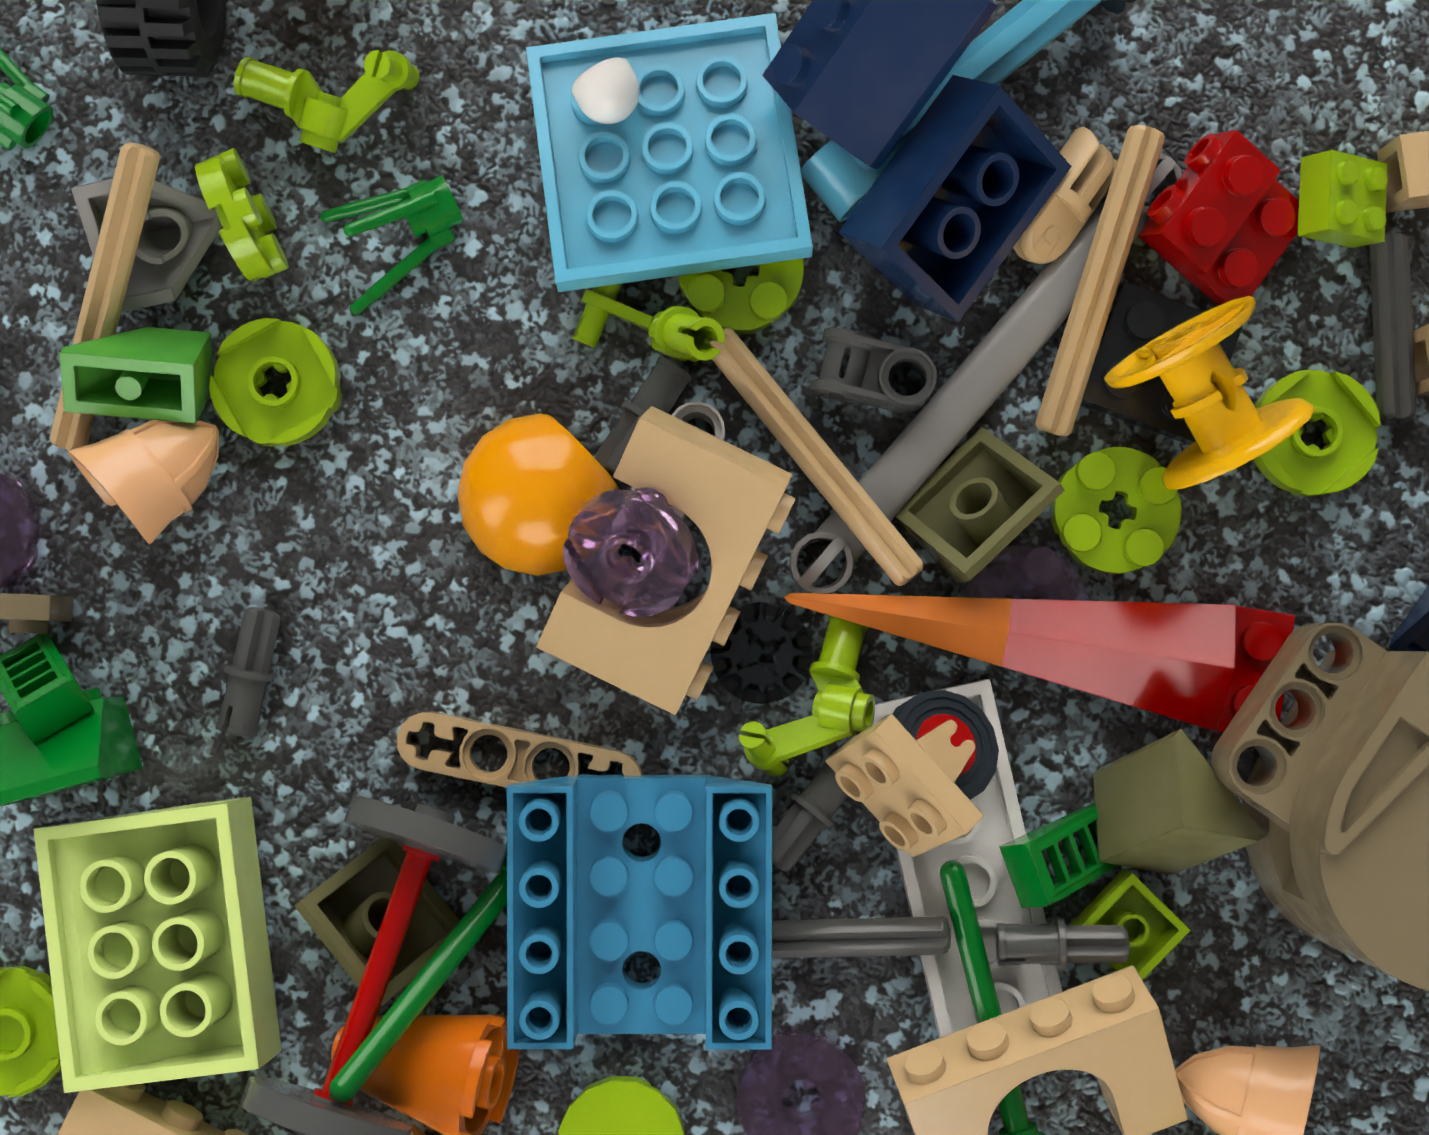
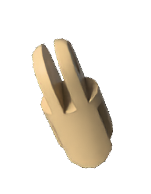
[1013,126,1118,264]

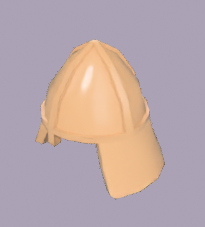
[68,420,219,544]
[1175,1044,1320,1135]

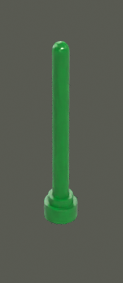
[329,842,507,1103]
[940,860,1046,1135]

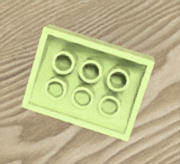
[34,797,282,1093]

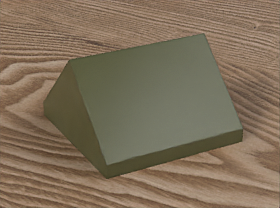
[895,427,1065,584]
[1093,729,1265,875]
[294,838,460,1007]

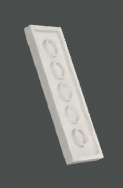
[872,679,1063,1038]

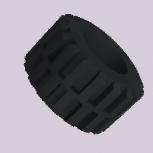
[96,0,226,77]

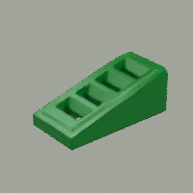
[0,633,94,744]
[999,802,1118,908]

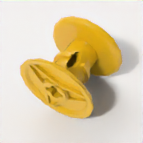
[1104,296,1315,490]

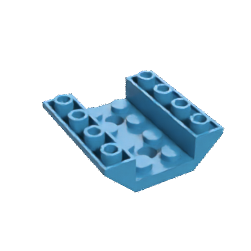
[507,775,772,1050]

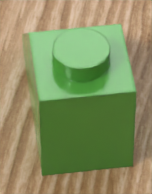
[59,327,213,423]

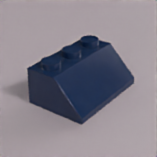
[762,0,997,170]

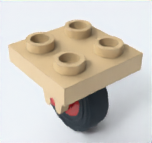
[825,690,999,857]

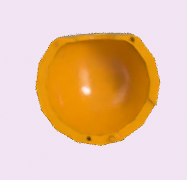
[457,413,620,576]

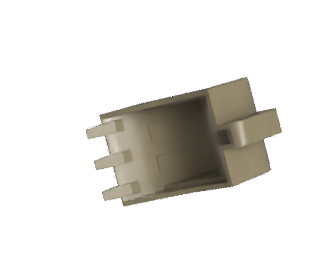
[1210,623,1429,991]

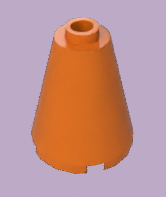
[331,1014,519,1135]

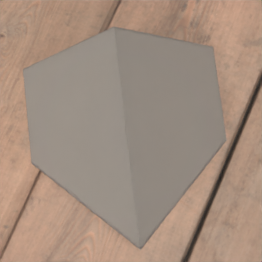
[71,178,222,313]

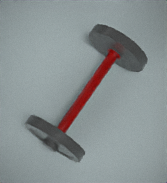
[239,796,507,1135]

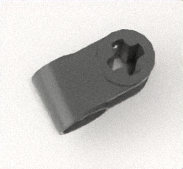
[809,327,937,414]

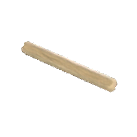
[1035,125,1165,436]
[49,142,160,450]
[709,328,923,586]

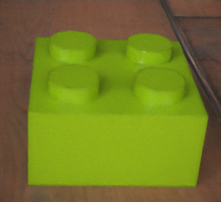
[1298,149,1388,248]
[1069,868,1191,980]

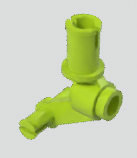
[234,50,420,153]
[571,284,725,362]
[739,615,875,777]

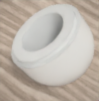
[571,57,640,124]

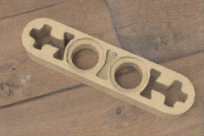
[397,712,642,788]

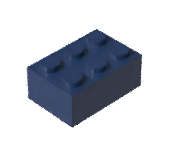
[839,75,1072,322]

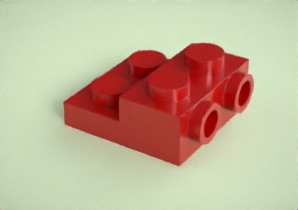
[1138,130,1299,306]

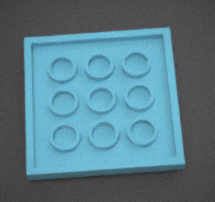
[526,13,813,292]

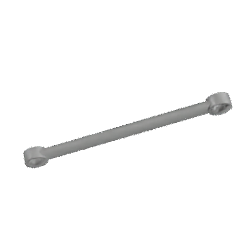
[789,153,1182,594]

